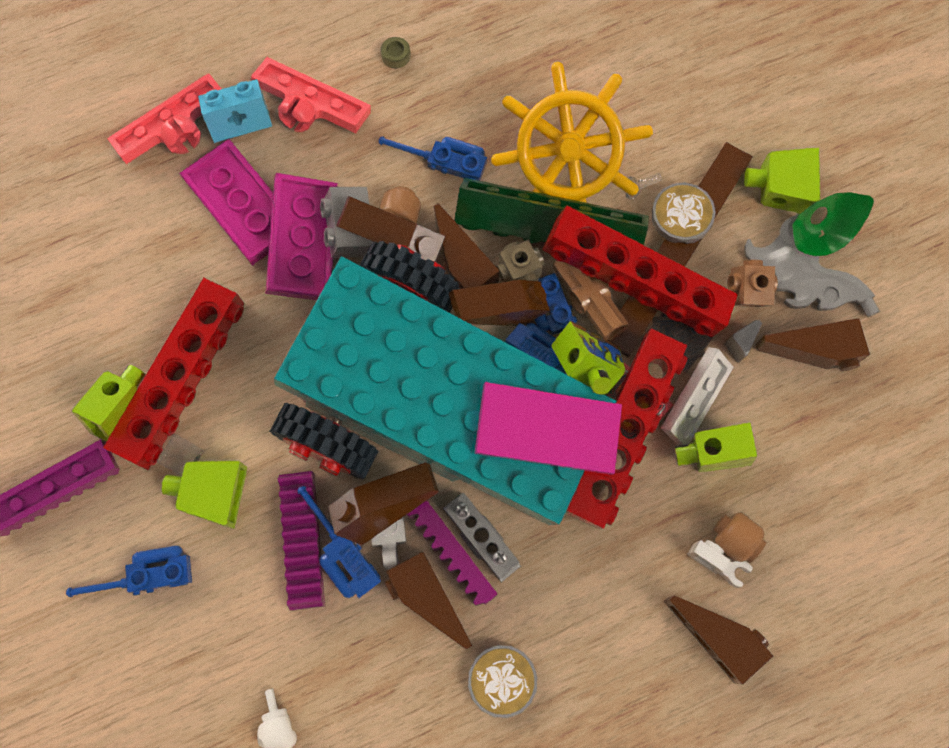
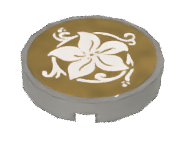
[652,182,716,244]
[468,645,537,718]

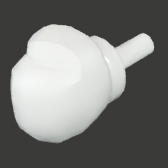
[257,689,297,748]

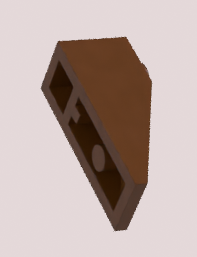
[336,196,445,262]
[434,203,499,289]
[449,280,550,326]
[755,318,870,371]
[328,462,439,545]
[385,552,473,649]
[664,595,773,685]

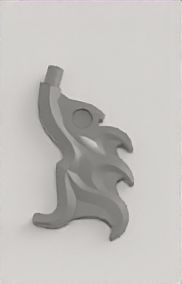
[744,213,880,317]

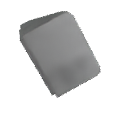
[725,320,762,363]

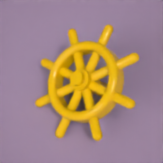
[491,62,653,203]

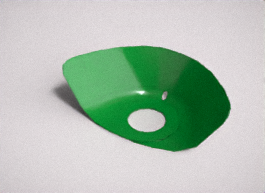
[792,192,874,256]

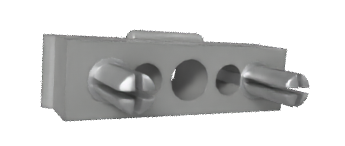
[443,493,521,582]

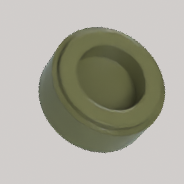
[381,37,411,69]

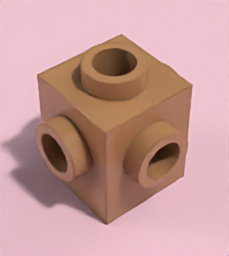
[727,260,778,307]

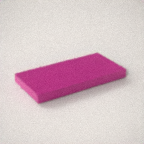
[179,139,273,266]
[265,173,338,301]
[474,382,622,475]

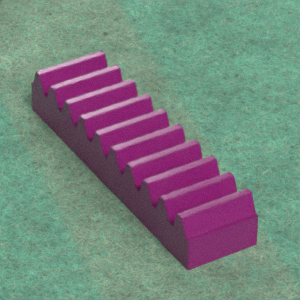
[0,439,120,537]
[277,471,326,611]
[407,501,498,606]

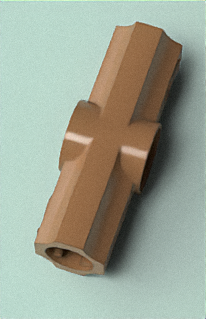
[552,260,629,341]

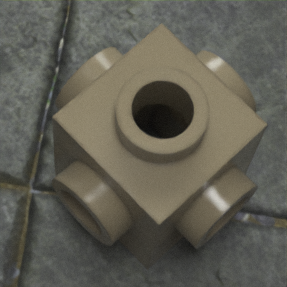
[496,240,545,282]

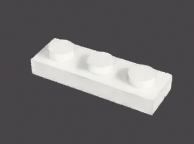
[661,347,734,445]

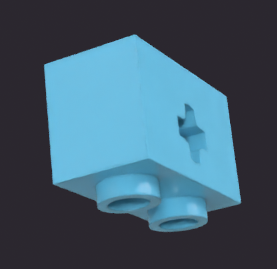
[198,79,272,143]

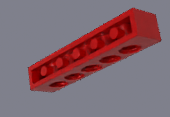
[542,205,738,337]
[103,277,245,470]
[565,328,688,529]

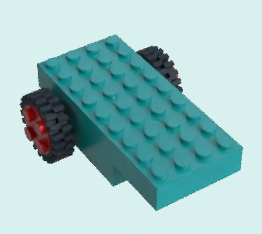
[269,241,616,525]

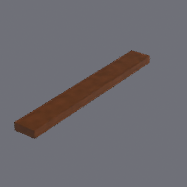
[608,142,753,358]

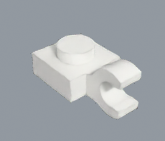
[371,517,407,569]
[687,540,753,588]

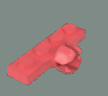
[251,57,371,134]
[107,73,222,164]

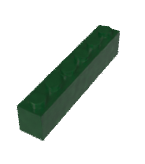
[454,178,649,249]

